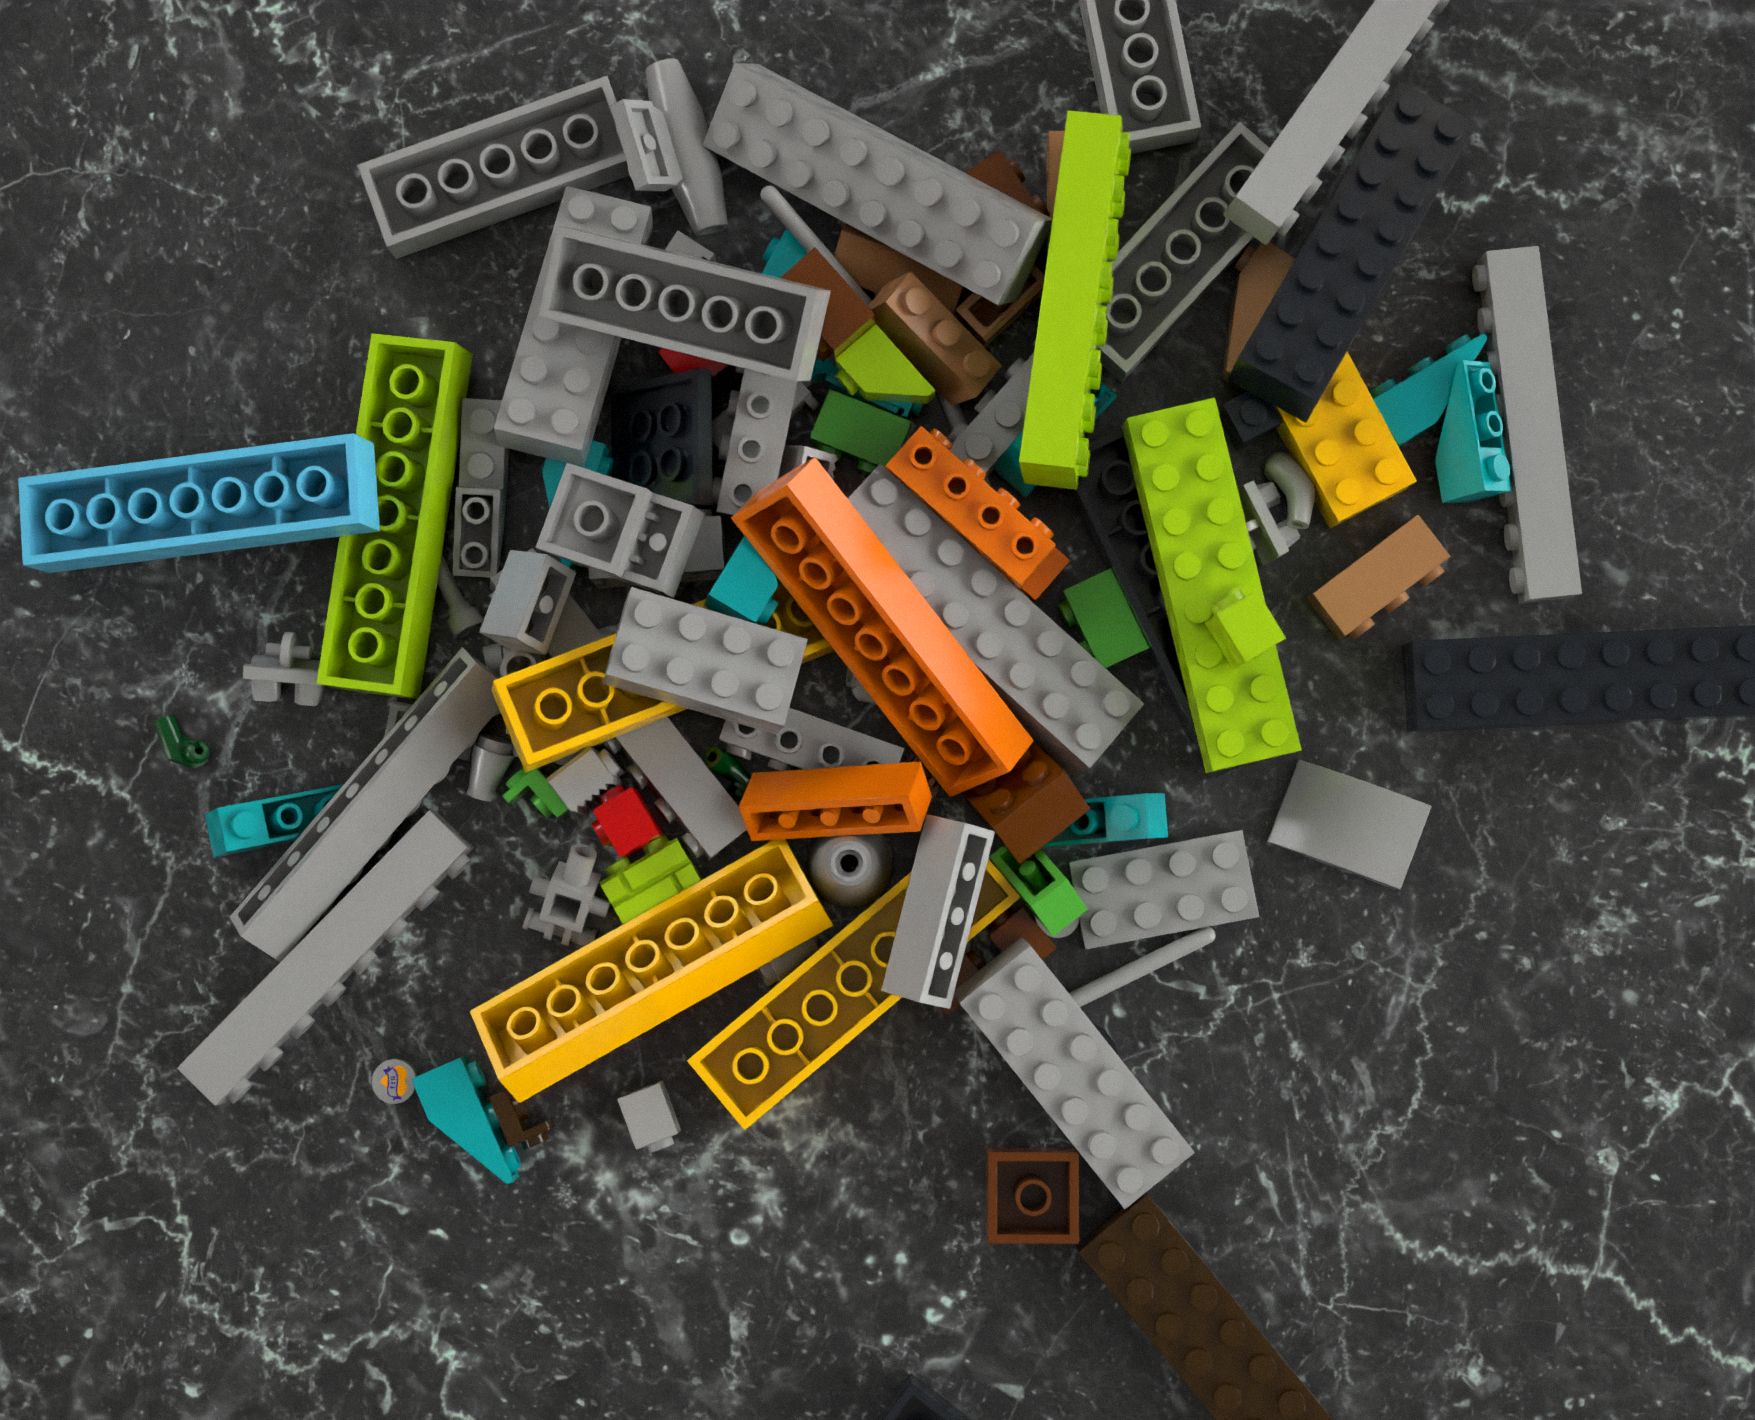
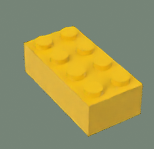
[1274,351,1417,529]

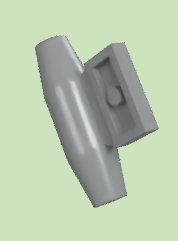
[610,58,728,237]

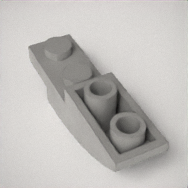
[452,398,509,578]

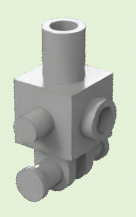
[523,844,610,946]

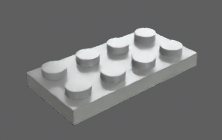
[1068,830,1259,949]

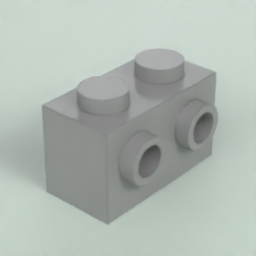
[479,550,577,655]

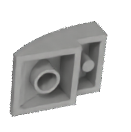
[535,463,705,598]
[1267,759,1432,890]

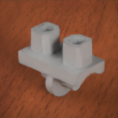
[1238,480,1300,567]
[243,632,325,706]

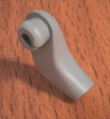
[1264,452,1316,529]

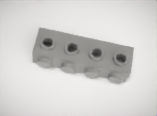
[947,339,1036,478]
[712,366,797,518]
[719,708,904,771]
[881,814,995,1009]

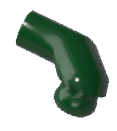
[153,715,210,768]
[703,746,751,802]

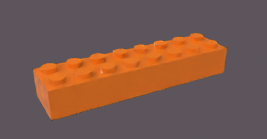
[731,457,1034,797]

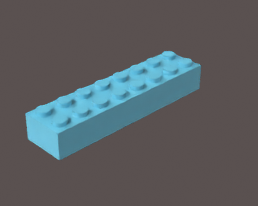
[18,433,380,573]

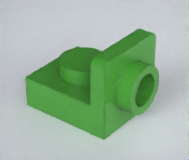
[502,768,571,819]

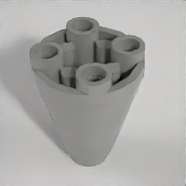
[806,834,894,908]

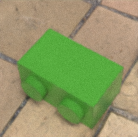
[810,389,912,476]
[1057,568,1149,669]
[989,846,1088,937]

